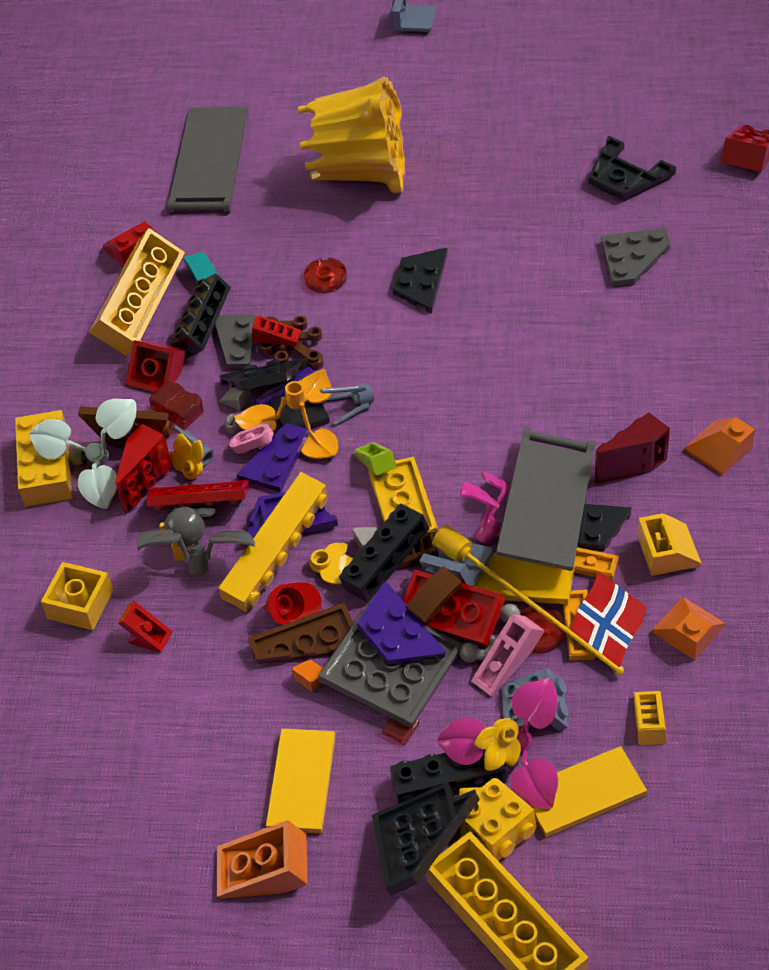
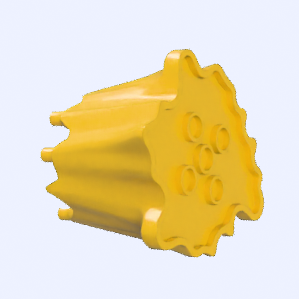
[298,76,405,193]

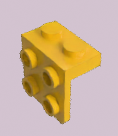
[464,778,537,861]

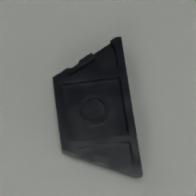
[392,248,448,313]
[219,358,307,390]
[577,504,632,551]

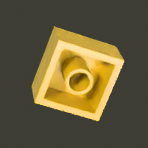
[41,562,114,630]

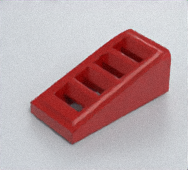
[252,316,301,346]

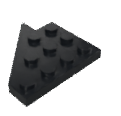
[372,782,480,896]

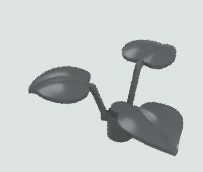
[137,505,255,574]

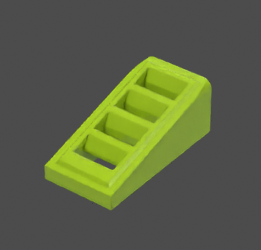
[353,442,396,475]

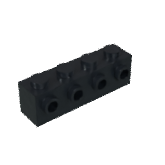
[170,273,231,359]
[338,503,429,602]
[390,749,506,803]

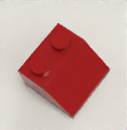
[102,221,157,268]
[125,340,186,395]

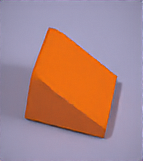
[292,659,323,693]

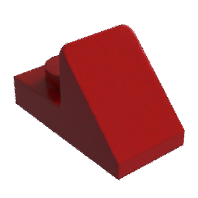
[118,601,173,652]

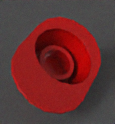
[263,582,322,625]

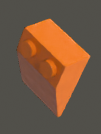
[217,820,308,899]

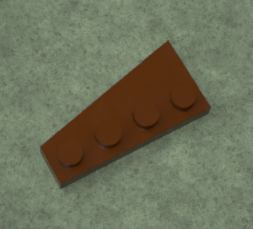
[248,602,354,664]

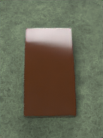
[406,566,462,624]

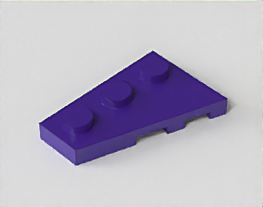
[236,423,309,492]

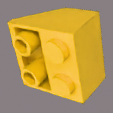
[637,513,701,576]

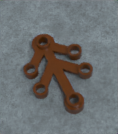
[260,316,324,371]

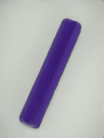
[254,367,314,406]

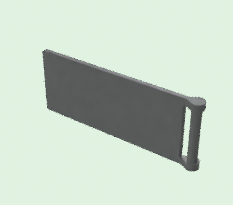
[167,107,248,213]
[496,427,595,571]

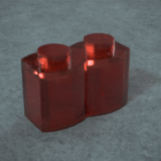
[149,381,204,429]

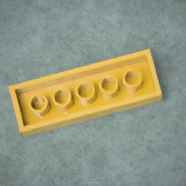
[89,228,185,356]
[426,832,589,970]

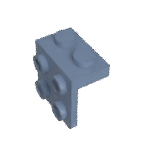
[389,0,436,32]
[419,543,494,586]
[502,668,569,731]

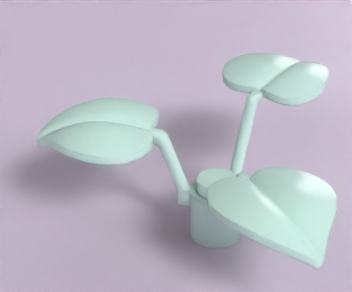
[29,399,137,509]

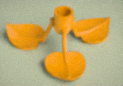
[234,369,338,459]

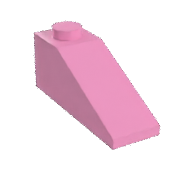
[471,614,545,696]

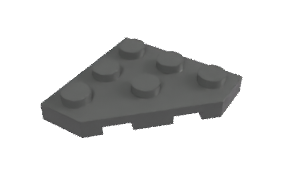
[601,228,670,287]

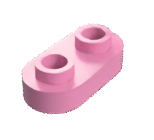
[229,424,274,454]

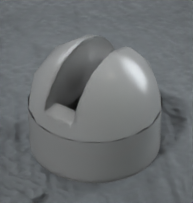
[224,414,242,434]

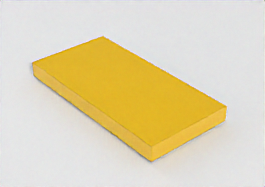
[368,457,438,535]
[474,553,575,604]
[266,729,336,834]
[528,746,647,838]

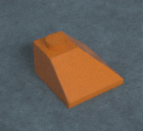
[684,417,755,475]
[651,596,726,660]

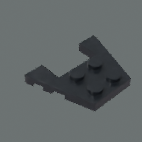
[588,136,677,200]

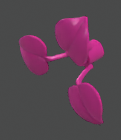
[460,472,511,546]
[437,678,559,809]

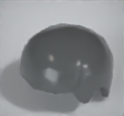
[164,507,205,547]

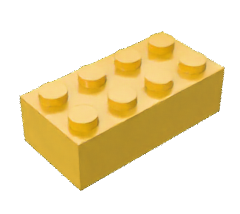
[15,410,73,507]

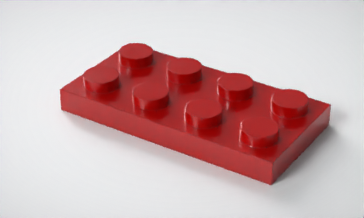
[146,480,250,510]
[403,569,506,646]

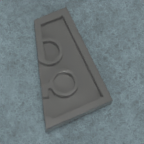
[215,315,257,370]

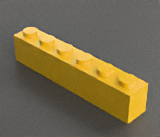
[218,472,328,613]

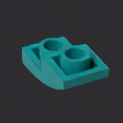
[183,252,218,283]

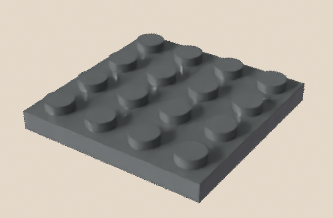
[319,599,463,729]

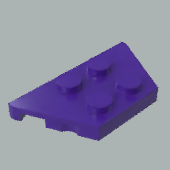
[247,491,338,538]
[358,581,446,665]

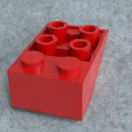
[720,125,769,172]
[115,424,172,513]

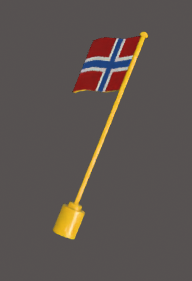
[432,524,646,676]

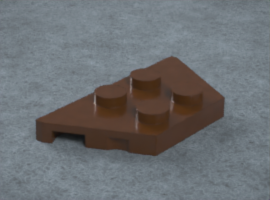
[78,406,169,447]

